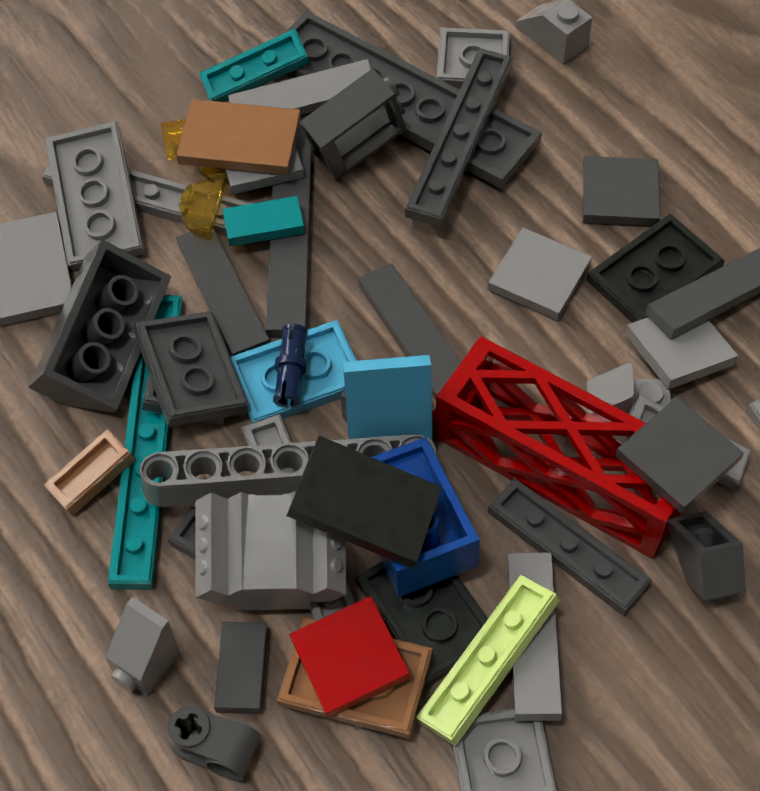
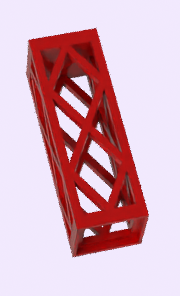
[435,336,681,559]

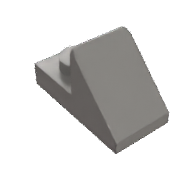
[586,363,671,415]

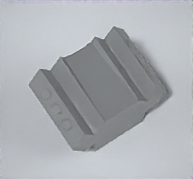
[195,491,346,610]

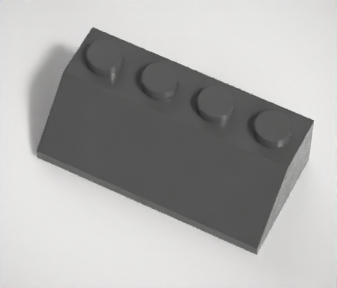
[28,239,171,413]

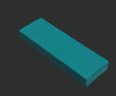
[199,29,311,102]

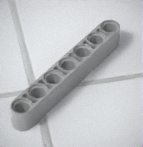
[140,434,436,507]

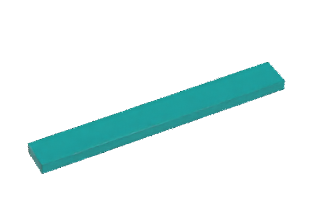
[108,295,183,590]

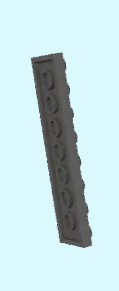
[285,11,542,189]

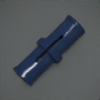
[273,324,308,408]

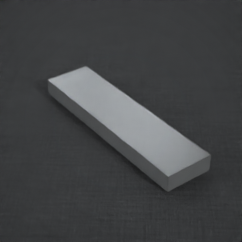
[228,59,371,115]
[508,553,562,721]

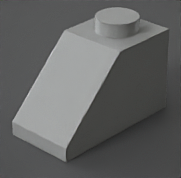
[515,0,593,65]
[105,597,181,696]

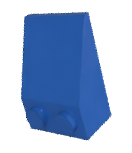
[372,437,480,597]

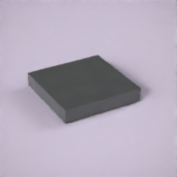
[582,156,660,226]
[616,397,744,514]

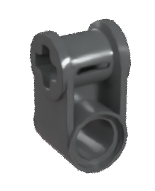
[167,706,261,781]

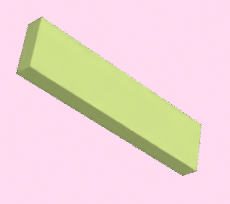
[416,575,560,747]

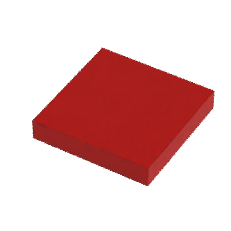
[289,596,411,718]

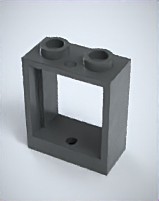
[300,68,407,181]

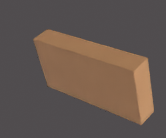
[44,429,136,516]

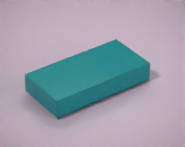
[222,196,305,247]

